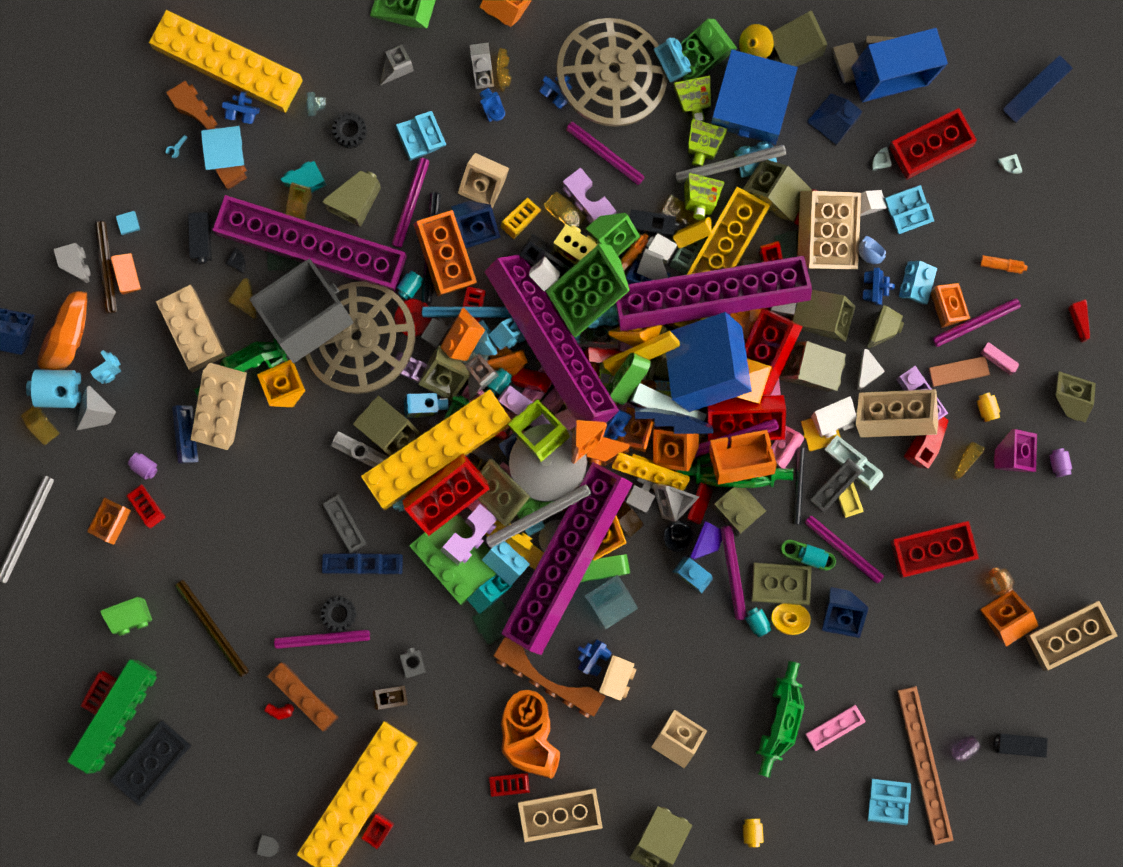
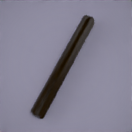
[95,221,117,314]

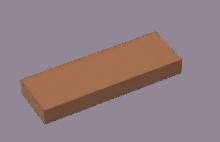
[929,356,990,387]

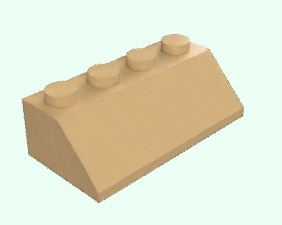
[856,389,938,437]

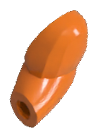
[37,291,87,370]
[501,690,560,779]

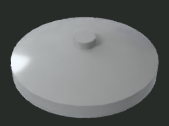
[509,424,587,502]

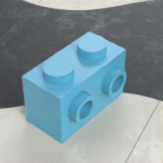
[489,317,525,350]
[482,541,530,586]

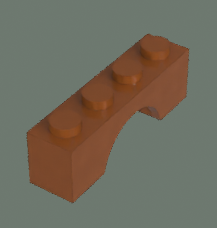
[267,662,339,731]

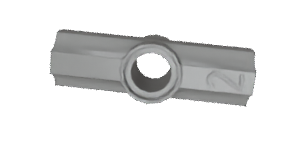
[331,431,389,468]

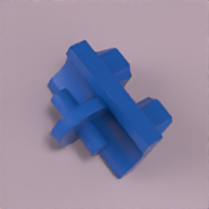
[539,75,572,109]
[479,88,505,122]
[222,91,260,124]
[863,268,895,305]
[603,409,632,440]
[577,639,612,676]

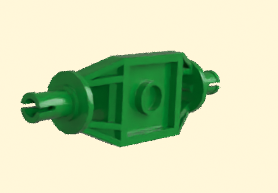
[194,338,288,397]
[677,453,793,488]
[756,661,805,778]

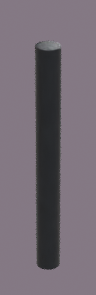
[793,447,805,525]

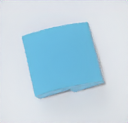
[395,111,446,161]
[201,126,244,170]
[884,185,934,234]
[868,779,911,825]

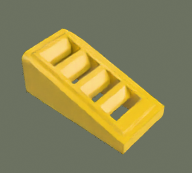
[501,198,541,239]

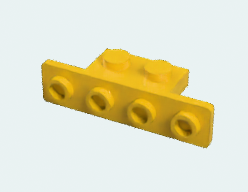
[612,453,690,491]
[485,520,544,570]

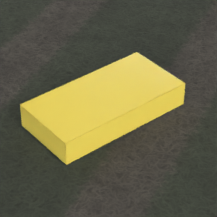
[838,482,864,518]

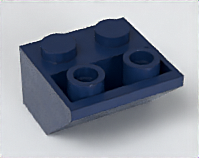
[0,308,35,355]

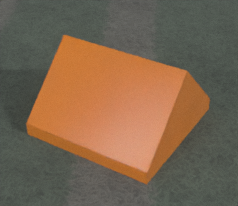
[931,283,970,328]
[618,407,654,452]
[571,420,607,464]
[87,497,131,545]

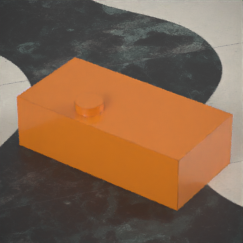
[413,210,477,296]

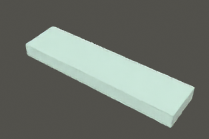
[631,384,707,421]

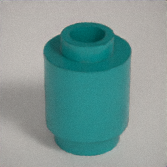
[396,271,423,300]
[486,368,512,397]
[798,544,829,568]
[745,607,771,637]

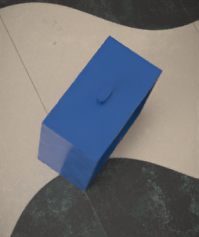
[851,28,948,103]
[711,49,798,145]
[666,312,752,412]

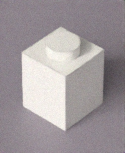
[646,233,677,264]
[529,257,560,291]

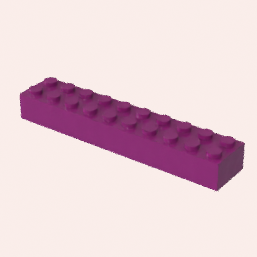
[213,195,407,292]
[485,255,619,423]
[615,256,812,331]
[501,462,633,655]

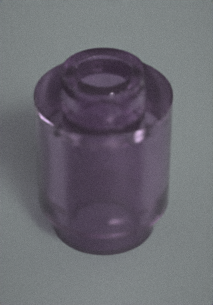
[951,735,981,763]

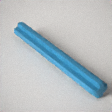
[422,307,512,317]

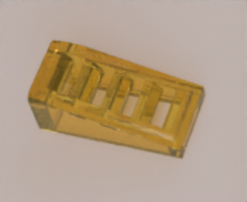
[953,442,986,480]

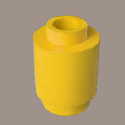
[976,392,1000,422]
[743,818,764,847]

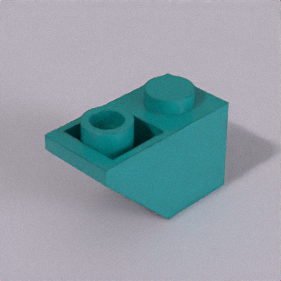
[281,161,327,194]
[467,574,513,614]

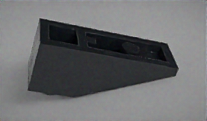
[520,233,573,280]

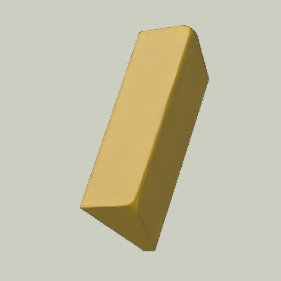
[673,217,712,249]

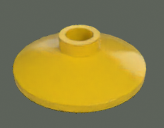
[739,24,774,58]
[771,604,811,635]

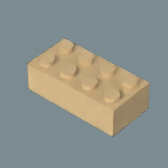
[156,285,227,373]
[191,363,247,450]
[1025,601,1117,671]
[518,788,603,842]

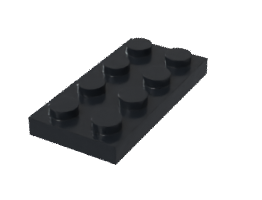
[110,720,192,806]

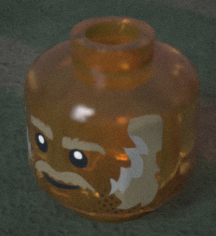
[986,567,1015,597]

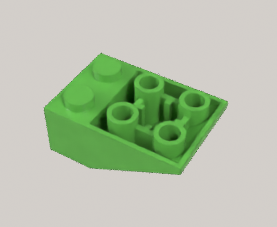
[680,19,737,81]

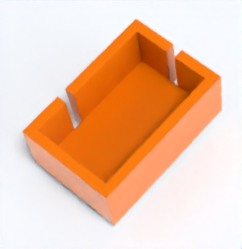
[709,430,777,485]

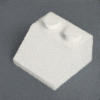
[811,397,857,439]

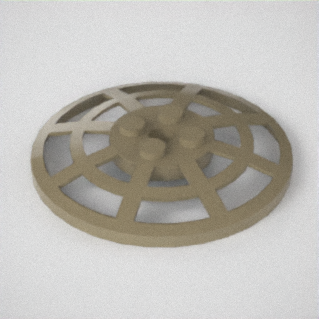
[556,18,668,127]
[306,281,415,394]

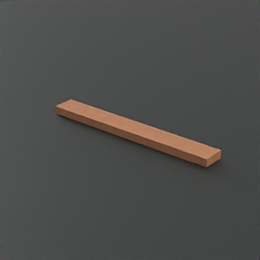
[897,686,954,845]

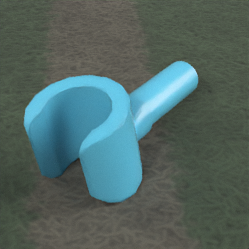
[166,135,188,158]

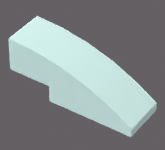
[825,435,883,490]

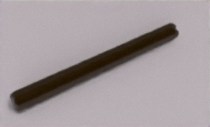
[175,580,249,677]

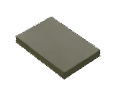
[478,459,530,526]
[751,563,812,605]

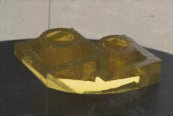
[497,48,512,92]
[543,192,586,227]
[660,195,700,226]

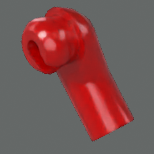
[264,703,294,720]

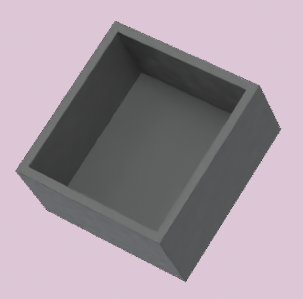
[250,258,354,364]

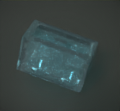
[585,575,638,629]

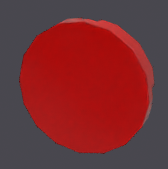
[394,299,433,337]

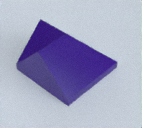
[690,521,722,561]

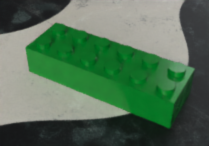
[67,659,157,774]

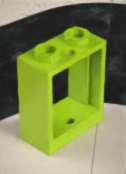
[508,399,571,462]

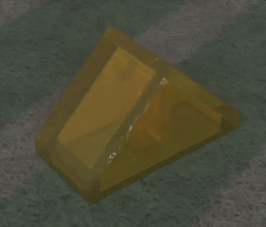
[228,278,257,319]
[21,406,60,445]

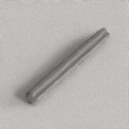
[676,145,786,183]
[0,476,54,583]
[486,485,591,548]

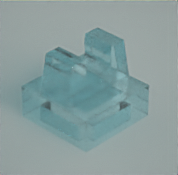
[306,92,326,116]

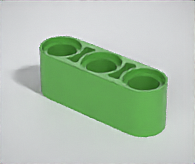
[606,353,651,405]
[780,540,836,571]
[581,554,630,582]

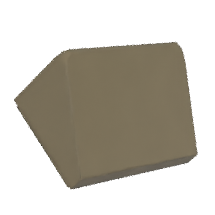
[831,43,858,83]

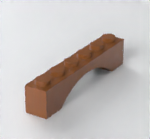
[166,81,247,190]
[494,636,606,718]

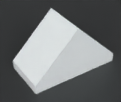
[860,190,887,216]
[857,349,885,390]

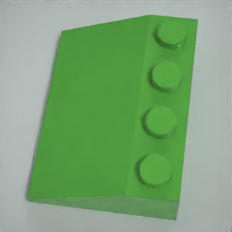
[370,0,436,29]
[546,244,630,337]
[410,514,496,605]

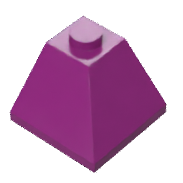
[994,429,1037,472]

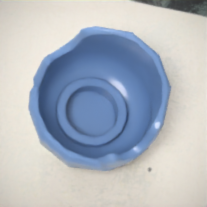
[858,236,886,265]

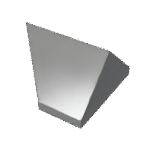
[380,45,414,85]
[637,249,668,280]
[465,353,499,400]
[76,386,116,431]
[653,483,699,521]

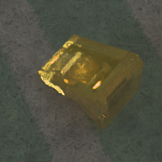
[285,182,312,220]

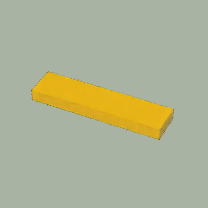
[603,331,680,376]

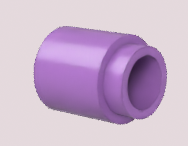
[1049,448,1072,478]
[128,453,157,480]

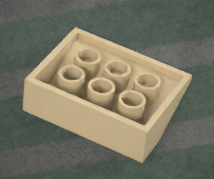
[798,191,861,269]

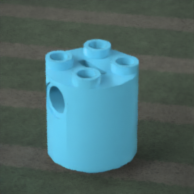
[26,369,81,408]

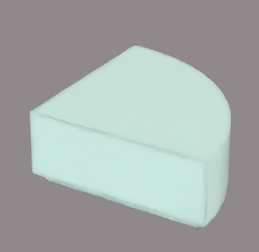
[872,147,892,171]
[997,154,1022,174]

